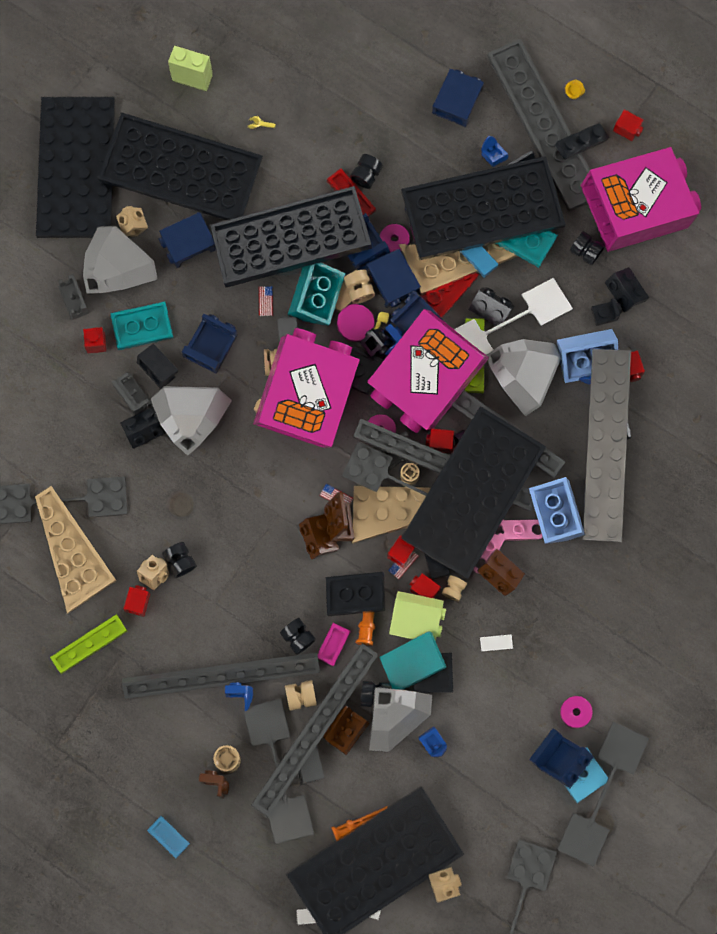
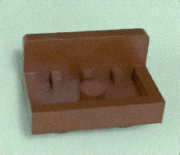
[299,514,339,559]
[477,548,525,596]
[323,705,370,755]
[199,770,229,799]

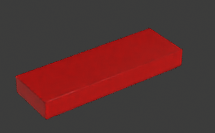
[327,168,376,217]

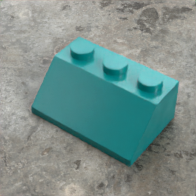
[288,263,346,326]

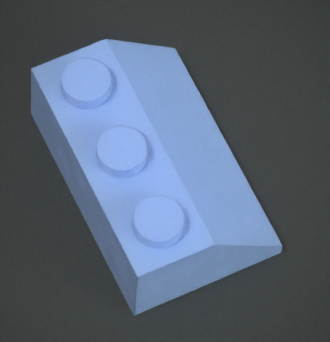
[557,329,619,383]
[529,477,585,544]

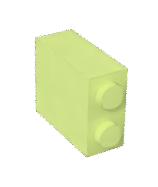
[168,46,213,91]
[389,591,446,641]

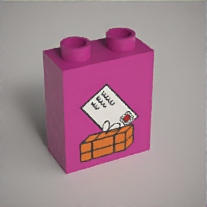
[581,147,701,252]
[368,309,489,433]
[253,328,360,448]

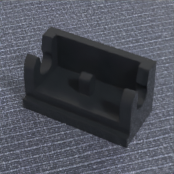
[137,343,178,389]

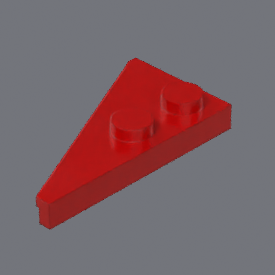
[421,273,479,318]

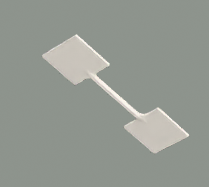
[454,278,573,355]

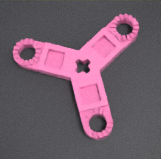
[473,519,543,574]

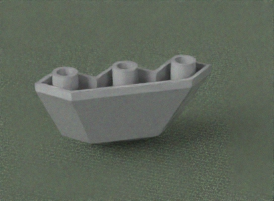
[83,226,158,293]
[487,339,561,416]
[151,386,232,455]
[369,688,432,752]

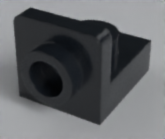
[591,298,622,326]

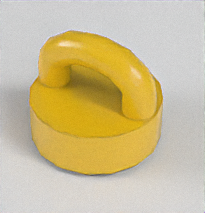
[565,80,585,99]

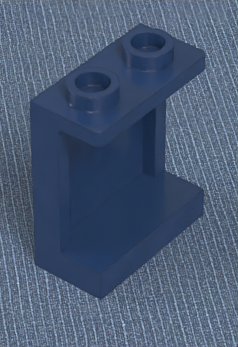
[432,69,484,127]
[158,212,216,268]
[347,213,390,271]
[364,249,421,308]
[390,294,447,334]
[182,314,238,374]
[529,728,594,789]

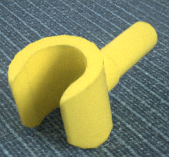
[248,116,275,129]
[374,312,389,329]

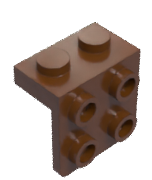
[324,492,355,541]

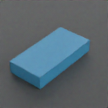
[460,246,498,278]
[147,816,190,858]

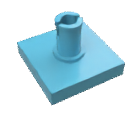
[564,748,608,803]

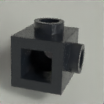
[360,328,393,357]

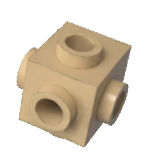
[116,206,148,236]
[137,555,169,590]
[429,868,462,903]

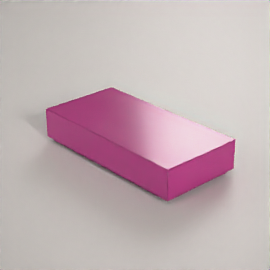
[317,623,351,667]

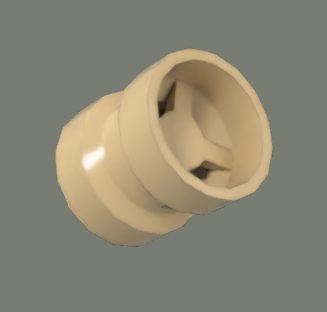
[400,463,420,485]
[442,576,467,602]

